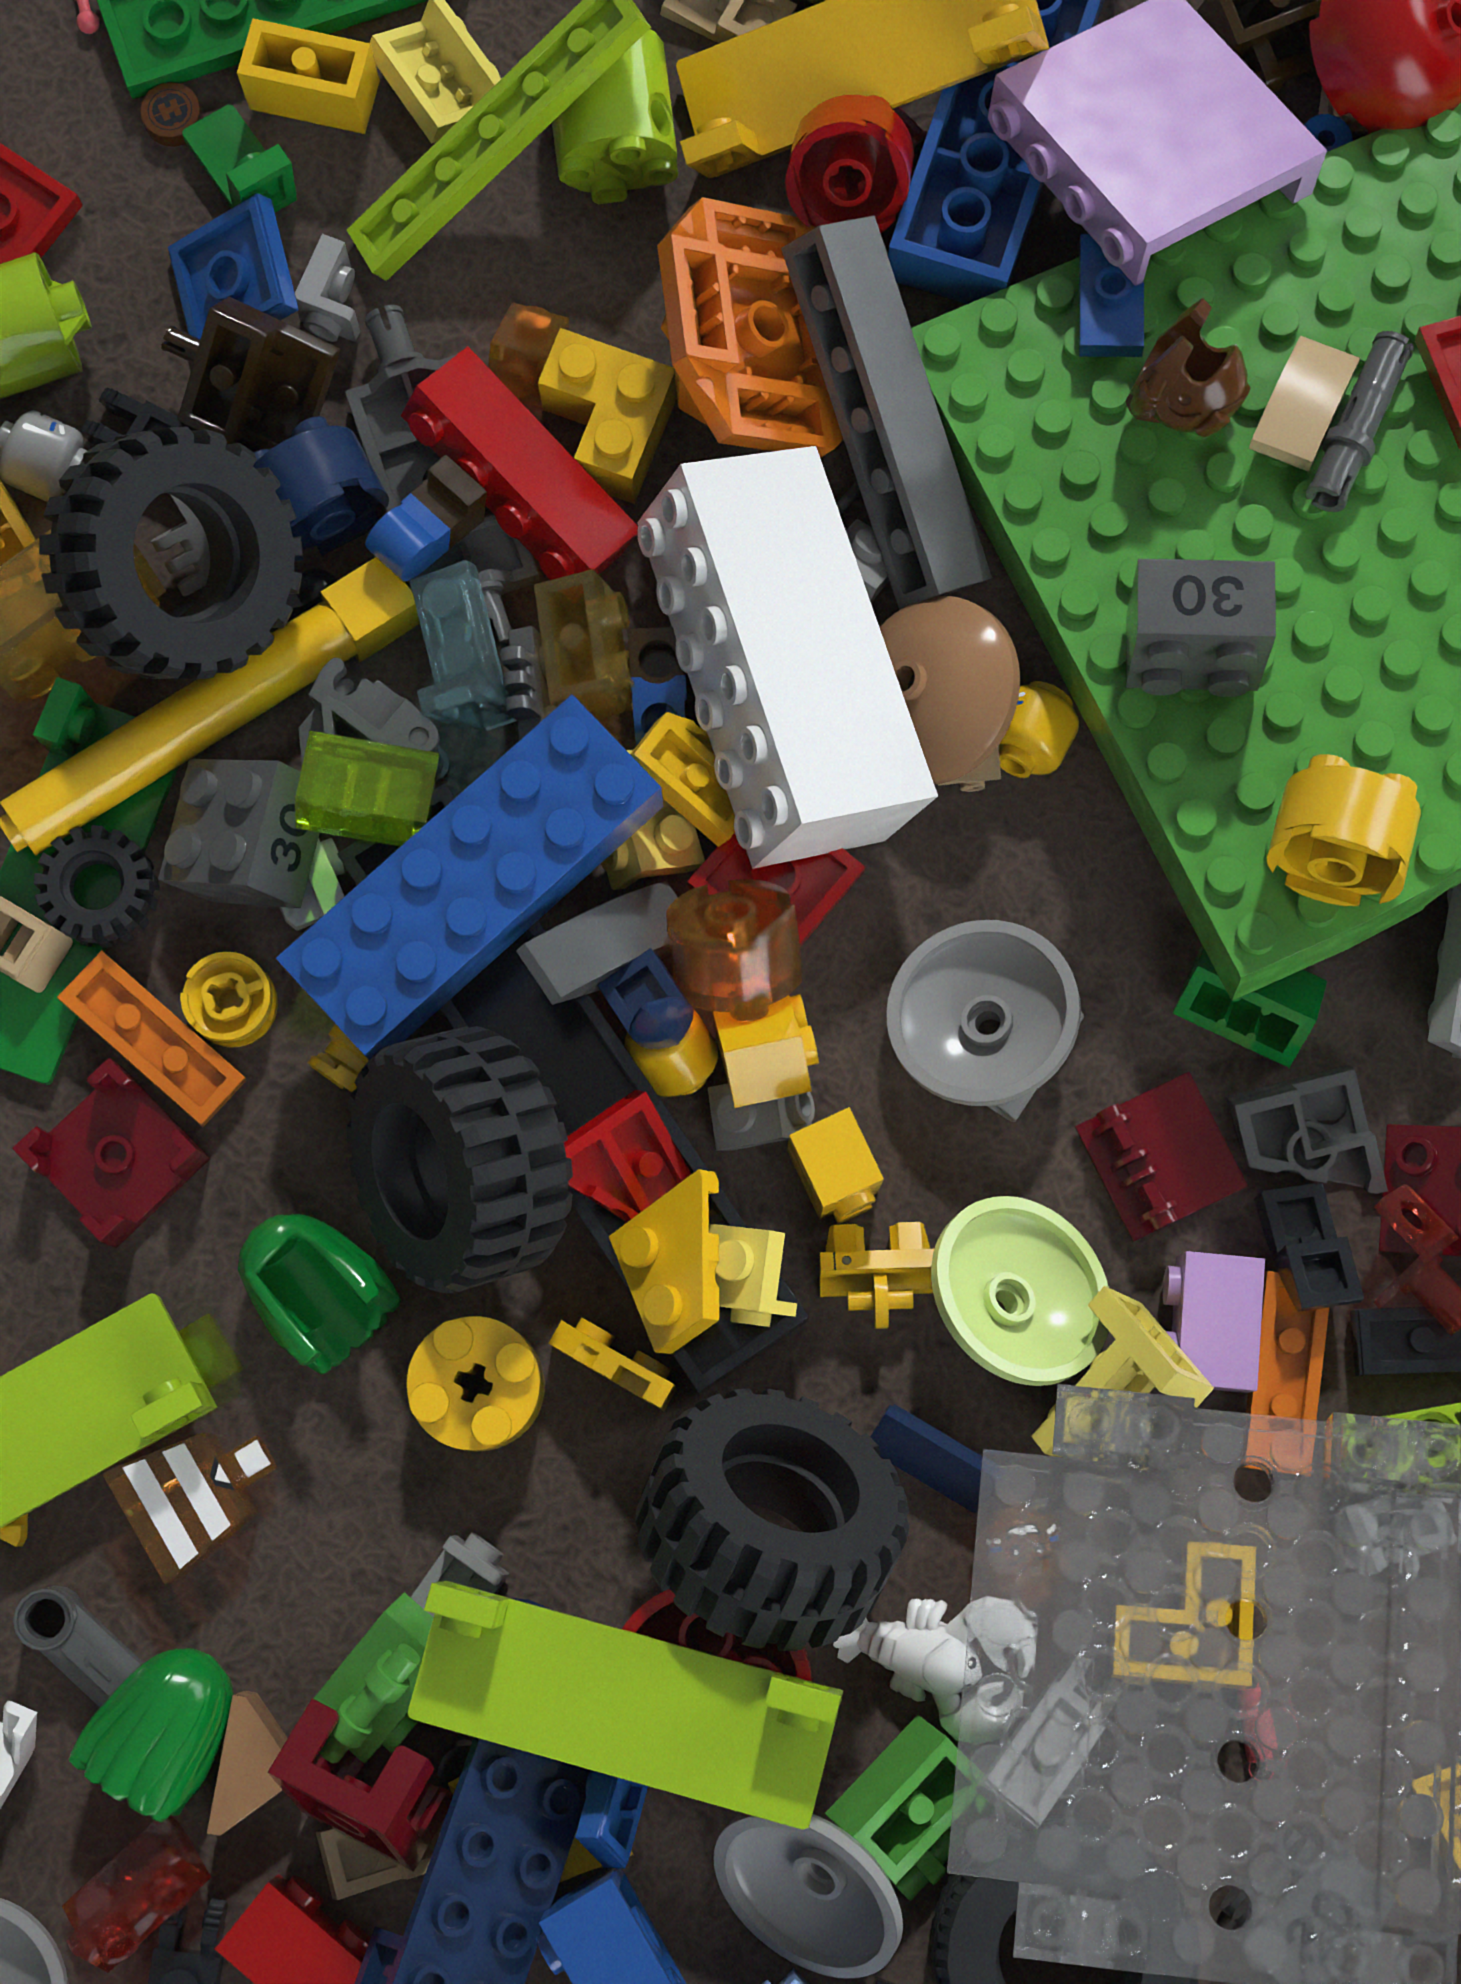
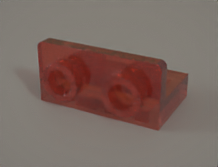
[62,1816,211,1973]

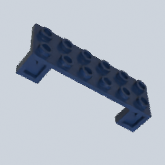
[354,1598,591,1984]

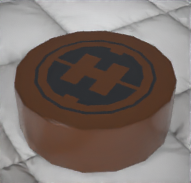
[140,82,204,147]

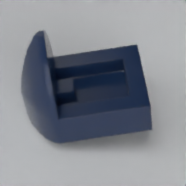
[597,948,694,1049]

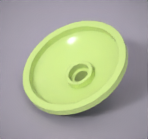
[931,1196,1109,1386]

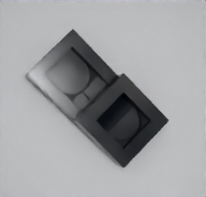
[1254,1182,1364,1312]

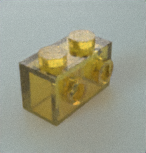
[534,569,635,719]

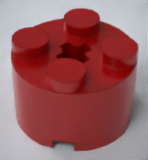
[785,95,914,233]

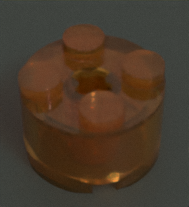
[666,879,803,1022]

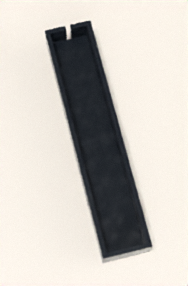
[337,783,809,1395]

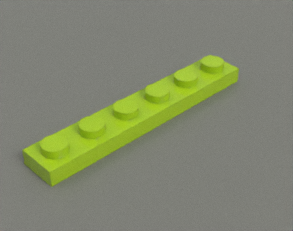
[347,0,651,281]

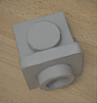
[295,233,360,342]

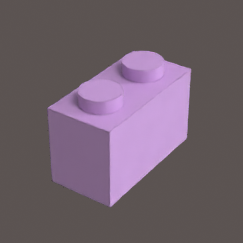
[1163,1251,1265,1393]

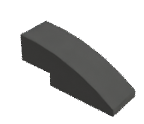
[516,881,701,1005]

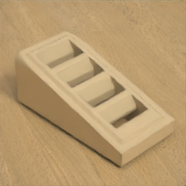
[0,896,73,993]

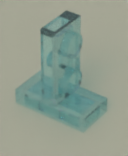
[410,560,517,734]

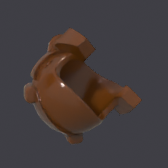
[1125,298,1251,437]

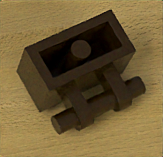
[1196,0,1321,93]

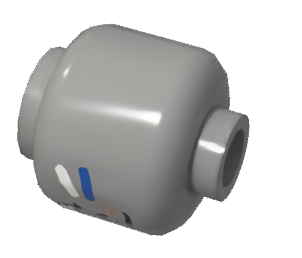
[0,410,87,502]

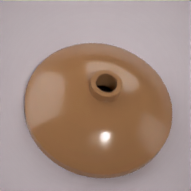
[879,596,1020,785]

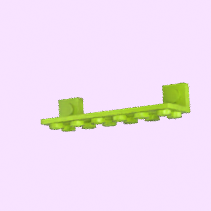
[0,1293,218,1528]
[408,1581,843,1830]

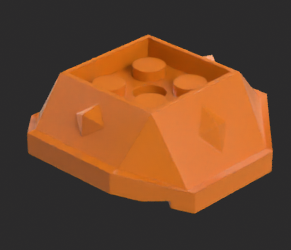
[657,197,843,458]

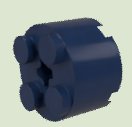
[253,416,389,561]

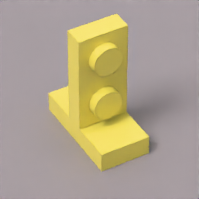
[1031,1286,1214,1468]

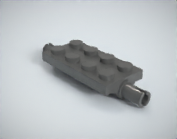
[345,305,540,657]

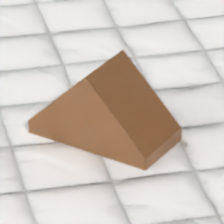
[207,1691,288,1836]

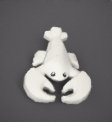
[833,1597,1035,1745]

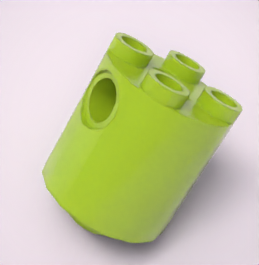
[552,29,678,204]
[0,252,92,399]

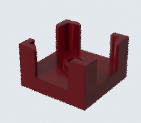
[12,1058,211,1248]
[268,1698,453,1872]

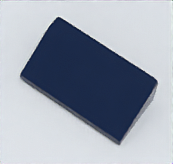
[870,1404,1005,1513]

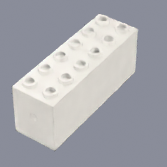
[637,446,938,869]

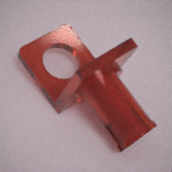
[1373,1184,1461,1336]

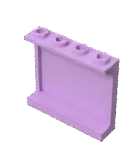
[988,0,1327,286]

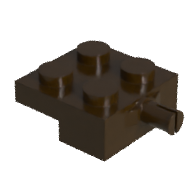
[161,297,341,450]

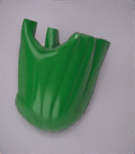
[238,1214,402,1375]
[69,1648,234,1823]

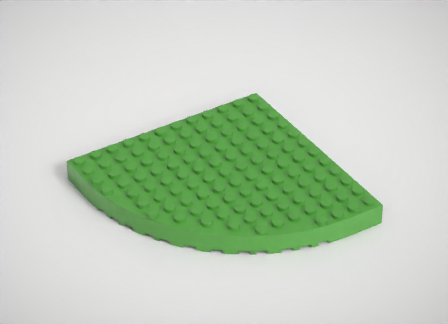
[911,103,1461,1001]

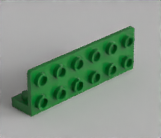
[0,677,179,1085]

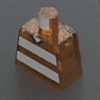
[103,1432,277,1584]

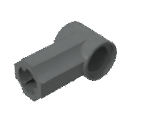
[13,1585,144,1707]

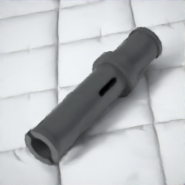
[1306,331,1414,512]

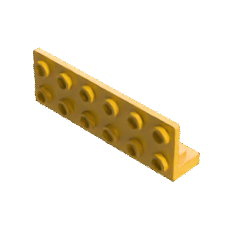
[676,0,1049,178]

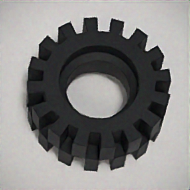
[34,825,160,948]

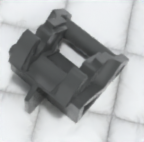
[298,658,450,791]

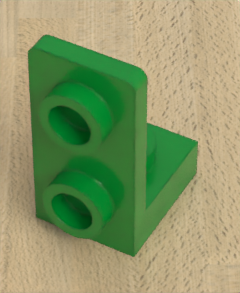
[182,105,297,213]

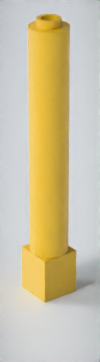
[0,557,421,856]

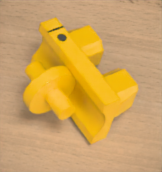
[819,1222,935,1329]

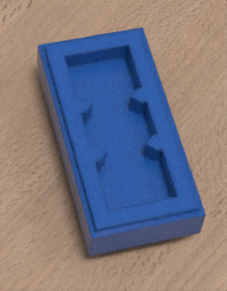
[1079,234,1144,357]
[575,1770,648,1869]

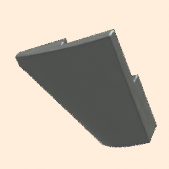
[1225,1065,1388,1194]

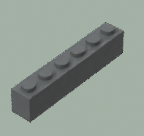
[781,215,992,610]

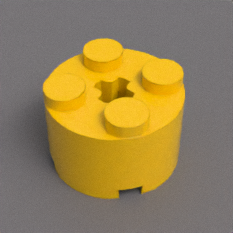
[1267,754,1421,906]
[407,1316,545,1452]

